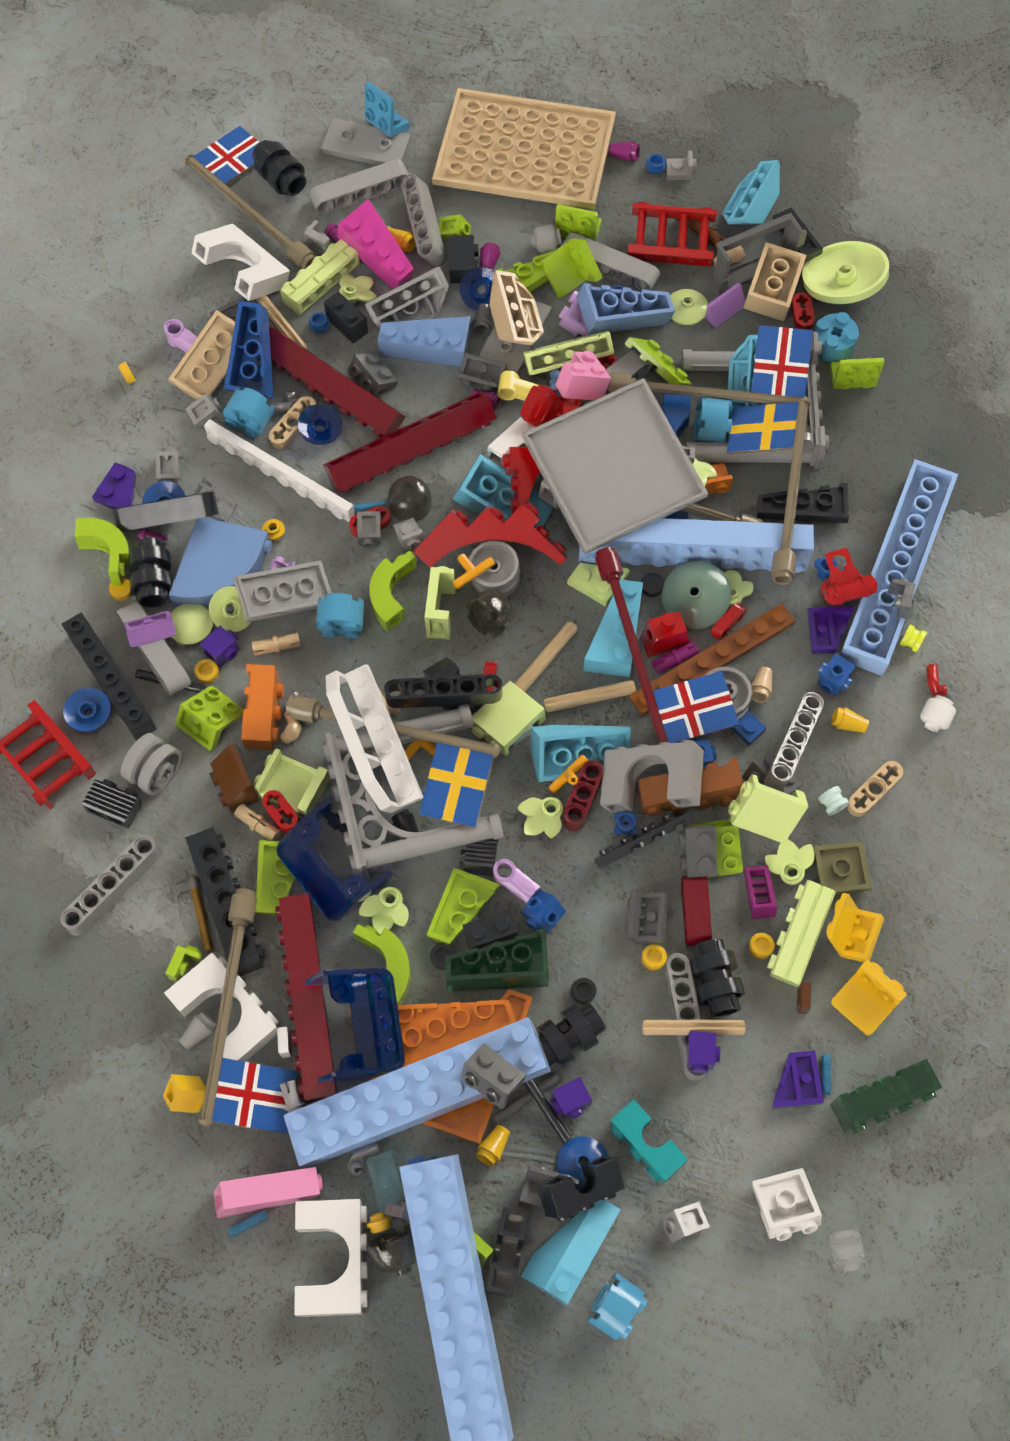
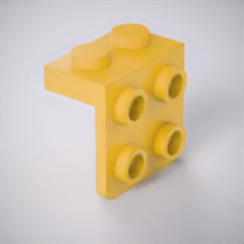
[826,893,884,963]
[831,960,907,1036]

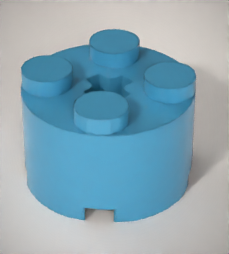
[814,312,859,364]
[223,387,275,440]
[693,397,732,443]
[316,593,364,639]
[587,1273,648,1340]

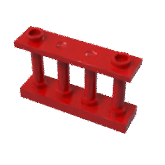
[628,202,717,267]
[0,699,96,810]

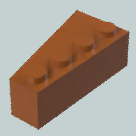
[637,758,743,816]

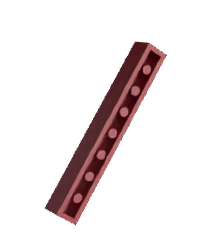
[269,325,406,438]
[323,391,497,493]
[275,893,338,1104]

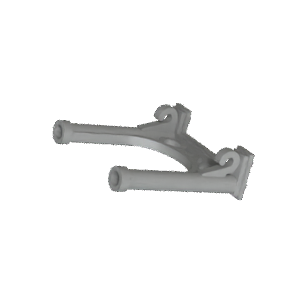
[681,332,829,469]
[322,704,504,884]

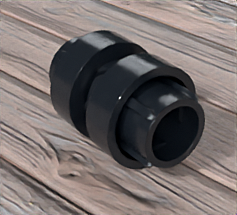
[252,140,306,196]
[128,538,173,608]
[690,939,745,1017]
[536,1003,606,1068]

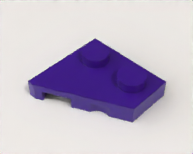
[92,462,136,509]
[807,607,853,654]
[772,1050,824,1109]

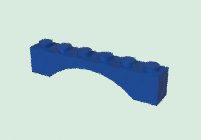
[659,394,691,519]

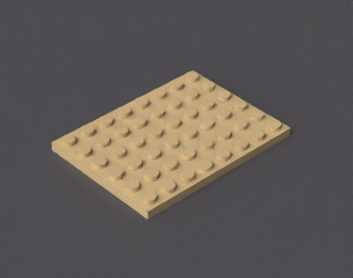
[432,88,616,210]

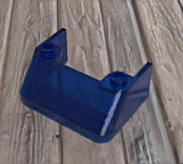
[276,796,393,921]
[305,968,405,1084]

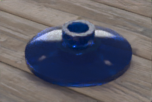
[460,267,494,310]
[298,404,342,445]

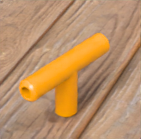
[453,554,495,589]
[405,740,436,760]
[548,755,588,793]

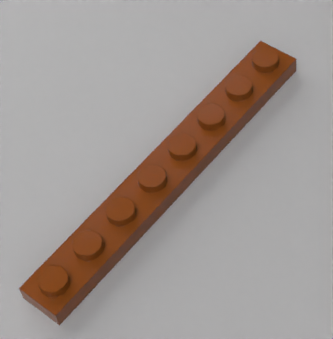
[629,603,796,717]

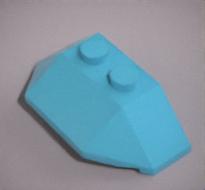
[722,160,780,225]
[728,335,769,411]

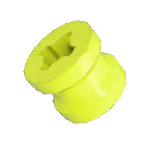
[900,624,927,653]

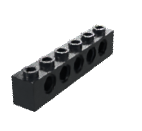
[61,612,157,741]
[185,827,265,976]

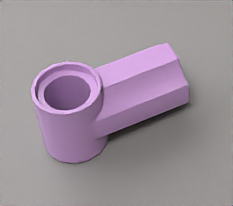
[164,319,197,353]
[493,859,540,904]

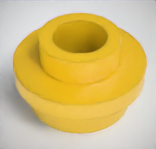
[262,519,285,541]
[365,1212,392,1234]

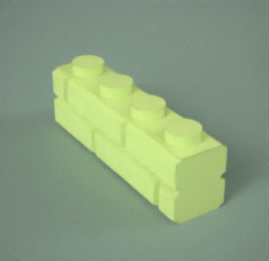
[280,239,360,315]
[523,330,614,376]
[767,880,836,987]

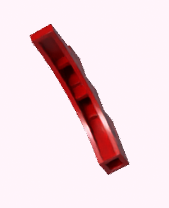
[502,406,579,513]
[414,501,567,567]

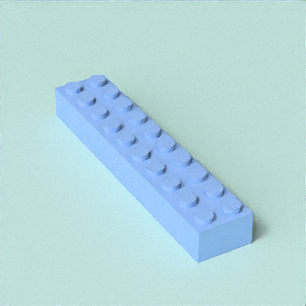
[840,459,958,676]
[579,518,814,573]
[283,1017,551,1168]
[399,1154,514,1441]

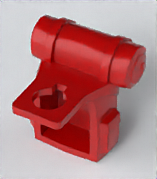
[520,384,584,427]
[820,548,878,606]

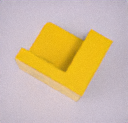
[163,1074,206,1113]

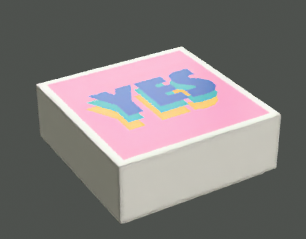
[277,1027,292,1058]

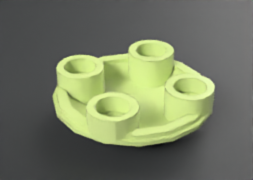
[170,604,213,645]

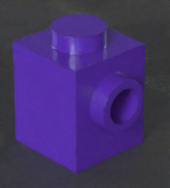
[200,625,240,668]
[686,1031,720,1073]
[550,1077,592,1119]

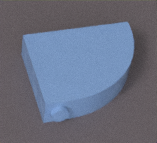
[169,517,272,607]

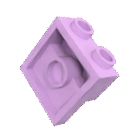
[558,290,588,337]

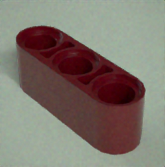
[563,761,603,832]
[681,876,712,947]

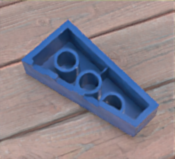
[224,301,274,399]

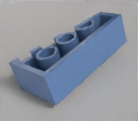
[577,283,675,335]
[378,316,471,367]

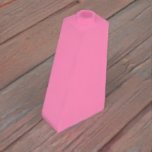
[214,1167,323,1219]

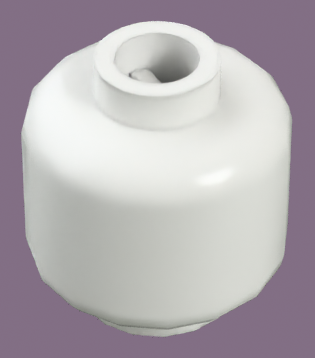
[920,695,956,732]

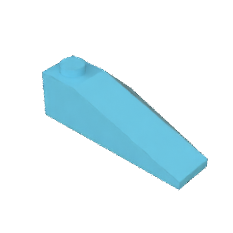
[530,725,631,782]
[520,1200,621,1306]

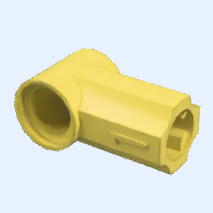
[497,371,538,401]

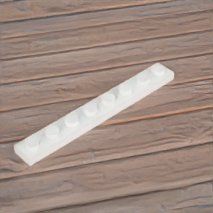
[204,419,355,522]

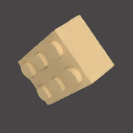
[743,242,807,321]

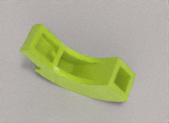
[75,518,130,585]
[369,551,417,632]
[353,924,411,1006]

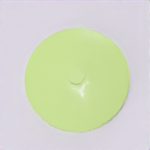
[802,241,889,304]

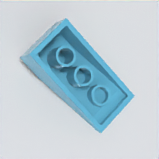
[452,454,553,527]

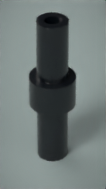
[316,802,348,835]

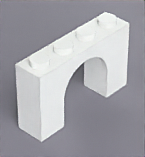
[192,223,290,301]
[486,417,559,508]
[164,953,279,1062]
[295,1199,368,1317]

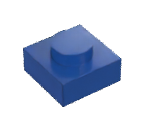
[732,712,767,746]

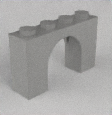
[600,740,704,813]

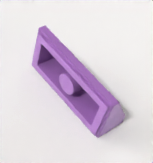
[705,283,746,328]
[124,611,176,647]

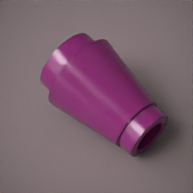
[609,141,640,162]
[479,242,501,276]

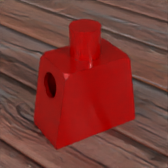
[640,612,689,658]

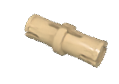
[252,632,301,656]
[234,804,281,841]

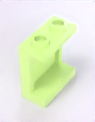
[424,566,456,640]
[471,681,546,757]
[253,748,330,818]
[728,774,808,843]

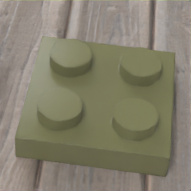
[813,841,872,895]

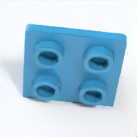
[364,81,409,138]

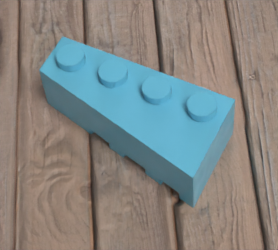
[583,579,643,678]

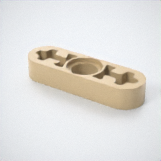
[269,396,317,450]
[847,761,903,817]

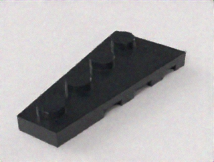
[757,483,849,523]
[594,811,695,868]

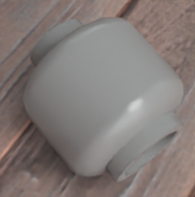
[531,224,562,254]

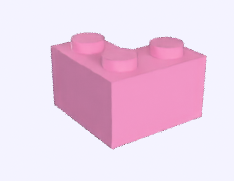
[555,351,611,400]

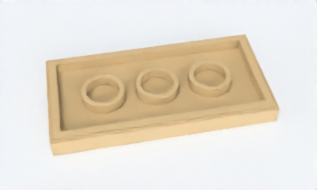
[168,310,235,400]

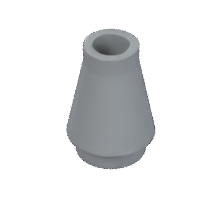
[179,1012,217,1051]

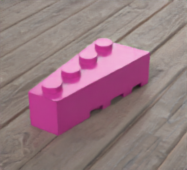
[337,199,414,290]

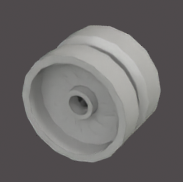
[469,541,521,600]
[705,667,752,721]
[121,733,182,796]

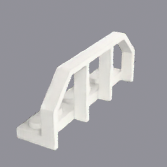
[326,664,424,813]

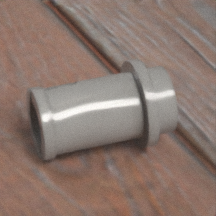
[279,1080,305,1113]

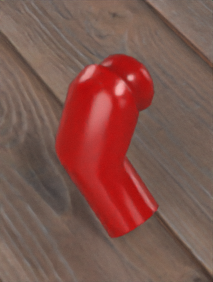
[926,664,947,697]

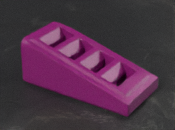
[743,865,777,919]

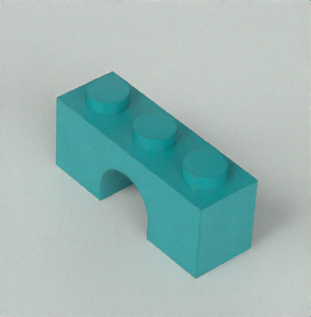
[609,1099,688,1184]

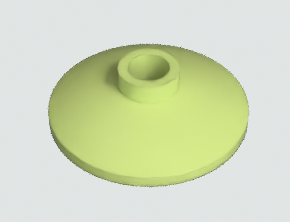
[670,289,708,326]
[209,586,251,632]

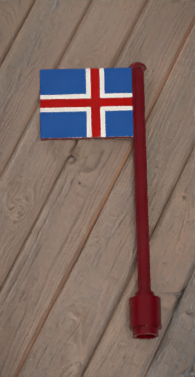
[595,547,739,744]

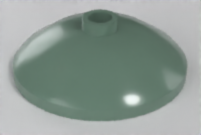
[662,561,731,630]

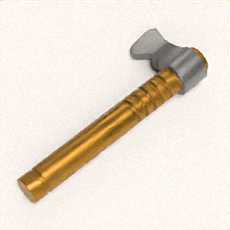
[171,876,214,953]

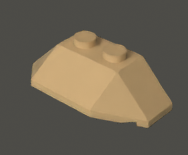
[489,271,544,345]

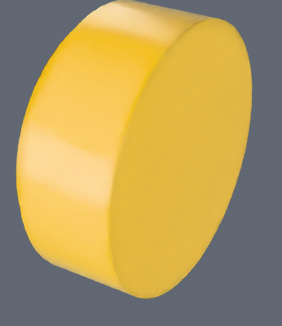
[118,362,136,384]
[109,577,132,601]
[194,659,219,684]
[748,933,775,959]
[641,944,667,971]

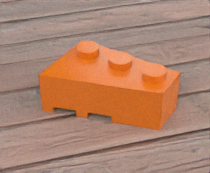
[241,664,284,750]

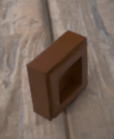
[797,982,811,1014]

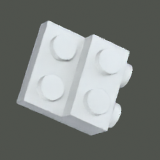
[752,1168,822,1241]

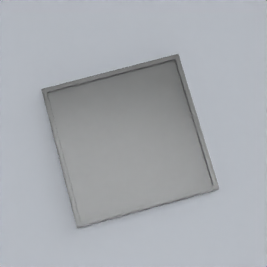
[521,378,709,555]

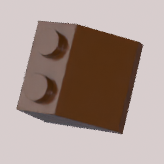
[209,743,258,813]

